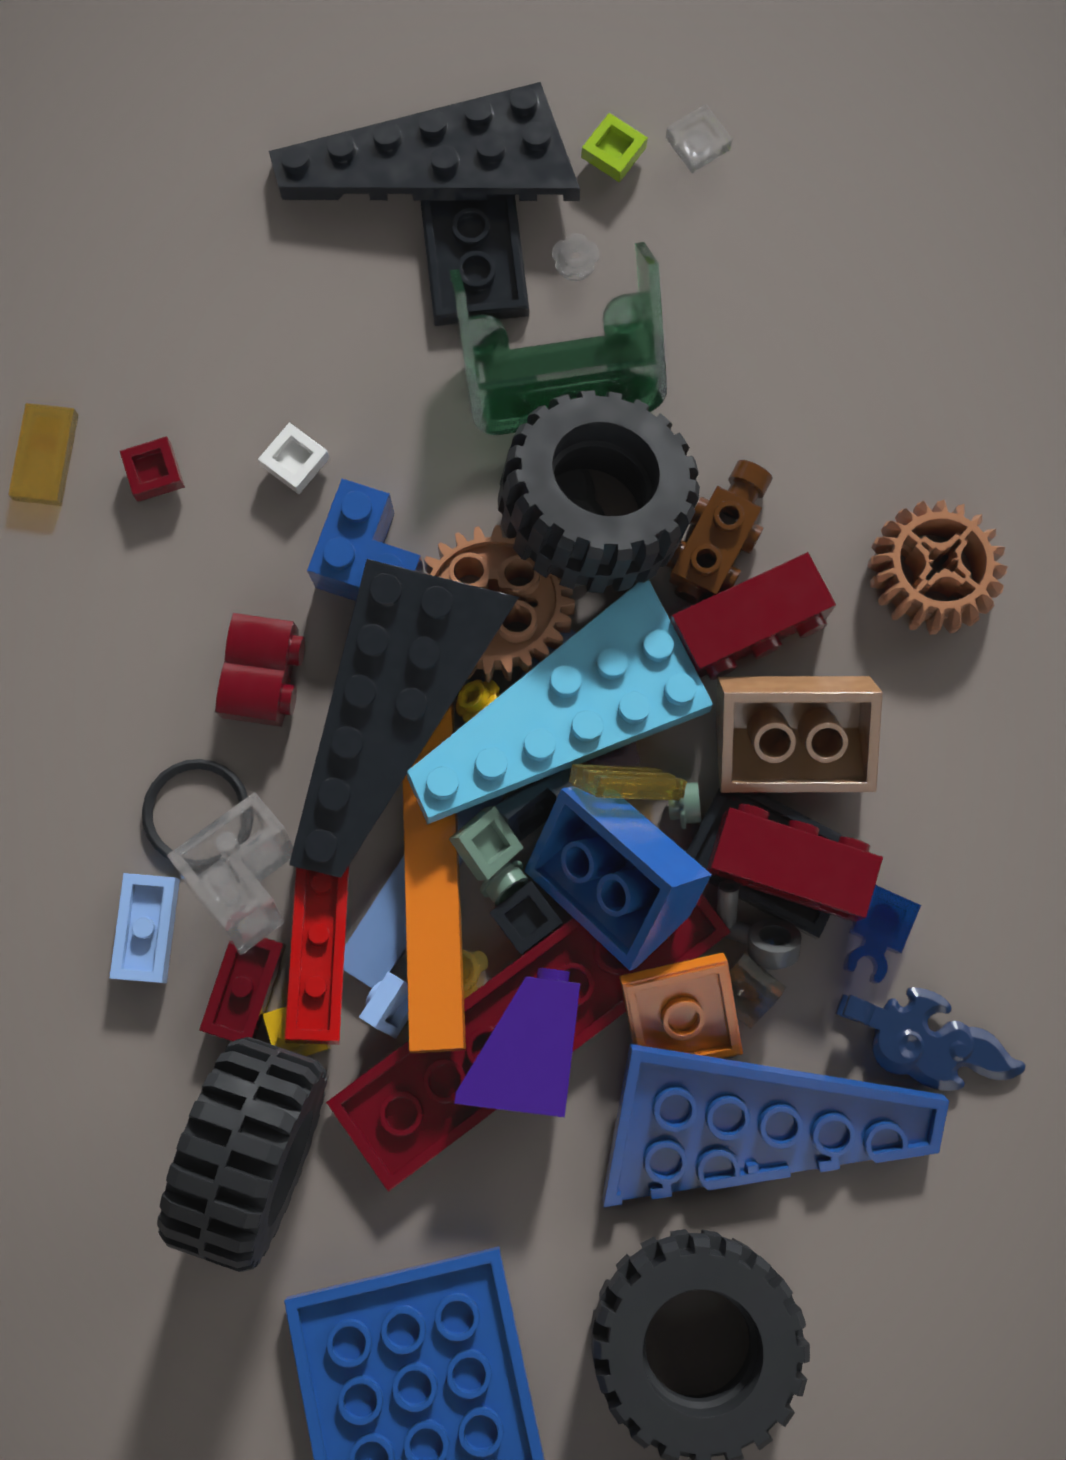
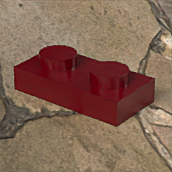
[199,928,286,1041]

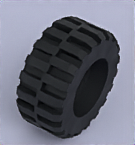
[498,391,700,593]
[157,1037,327,1272]
[591,1229,810,1460]

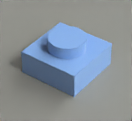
[359,971,408,1039]

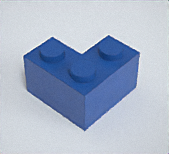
[307,478,425,601]

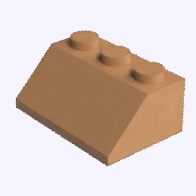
[716,676,883,793]

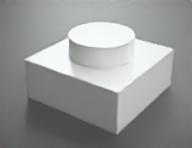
[258,422,330,494]

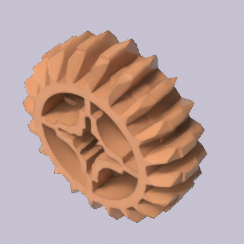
[868,499,1008,635]

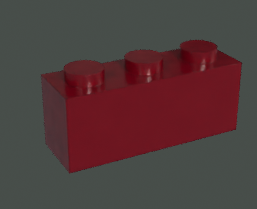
[670,552,836,680]
[706,804,883,922]

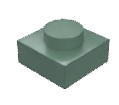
[449,806,523,881]

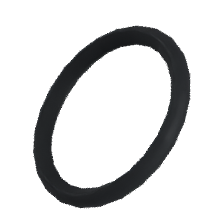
[142,759,250,866]

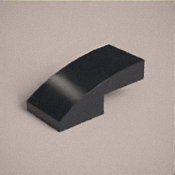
[495,763,602,842]

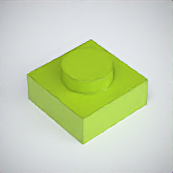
[581,113,648,183]

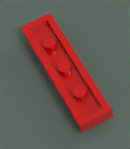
[285,867,349,1045]

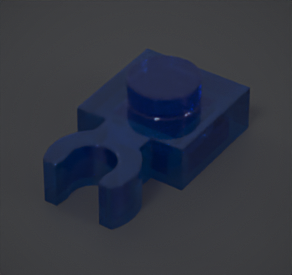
[843,885,921,984]

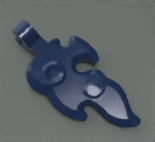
[835,987,1026,1091]

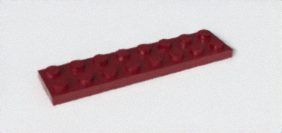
[326,894,731,1192]

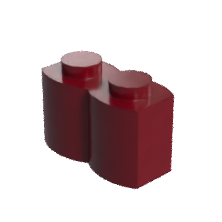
[215,613,305,727]

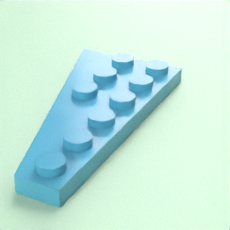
[407,580,713,824]

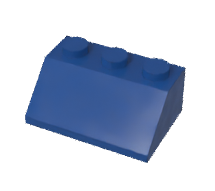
[524,780,712,971]

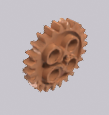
[424,525,575,683]

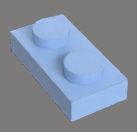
[109,873,180,984]

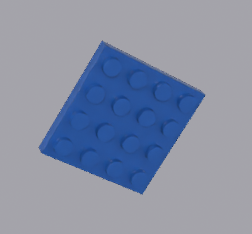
[284,1246,545,1460]

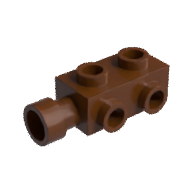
[666,460,773,605]

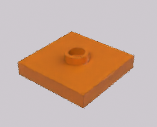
[619,953,743,1059]

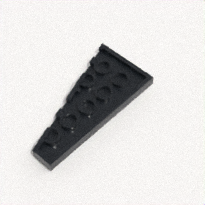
[269,82,580,201]
[289,559,519,878]

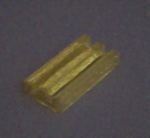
[569,764,687,800]

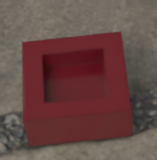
[120,436,185,502]

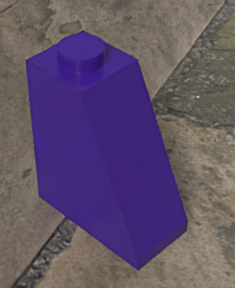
[454,968,580,1118]

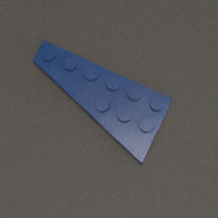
[602,1044,949,1207]

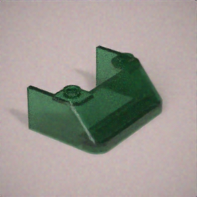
[449,242,667,436]

